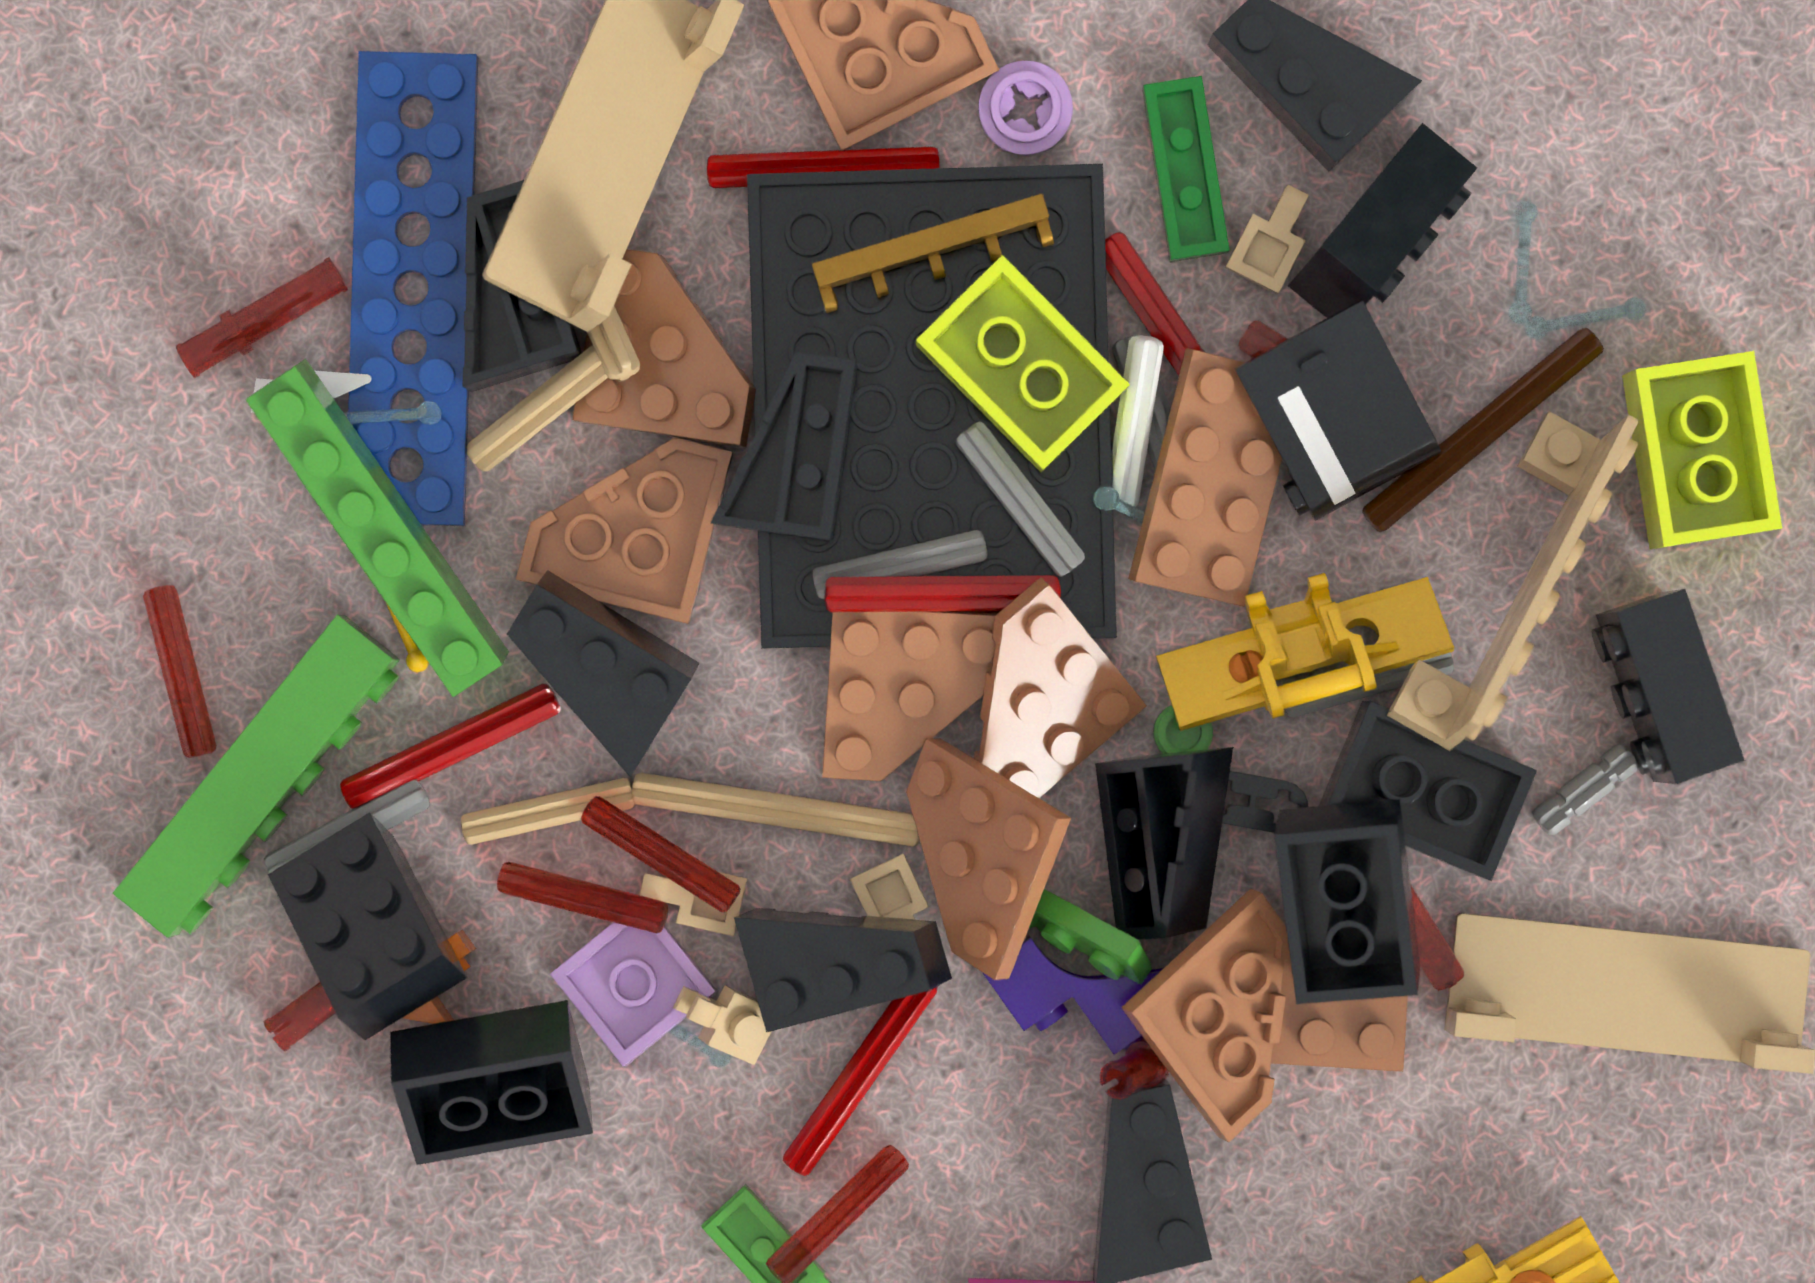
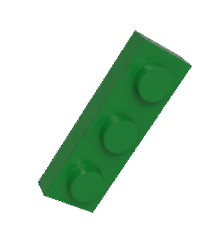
[1142,76,1230,262]

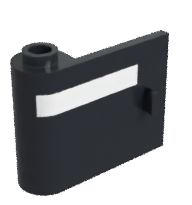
[1234,299,1441,521]

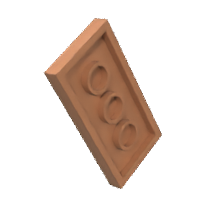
[1128,348,1282,607]

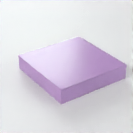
[550,899,718,1067]

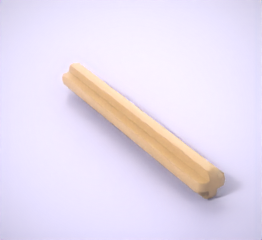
[631,773,920,847]

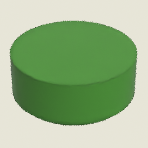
[1153,705,1213,754]

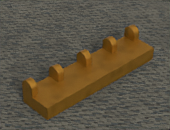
[812,194,1054,313]

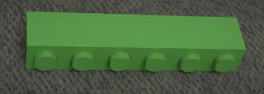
[245,358,509,697]
[112,614,400,938]

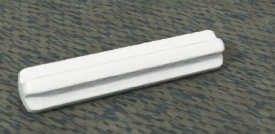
[1111,335,1164,509]

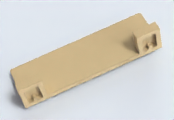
[483,0,744,332]
[1387,411,1639,751]
[1444,913,1815,1074]

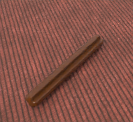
[1362,328,1604,532]

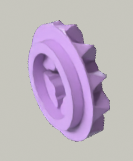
[978,61,1073,157]

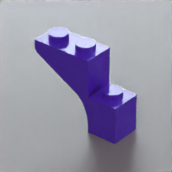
[982,935,1164,1055]

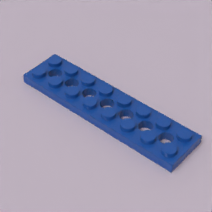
[348,51,478,526]

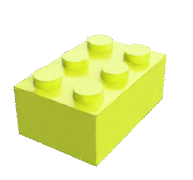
[916,255,1130,472]
[1622,351,1782,550]

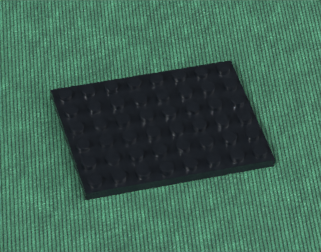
[747,164,1117,649]

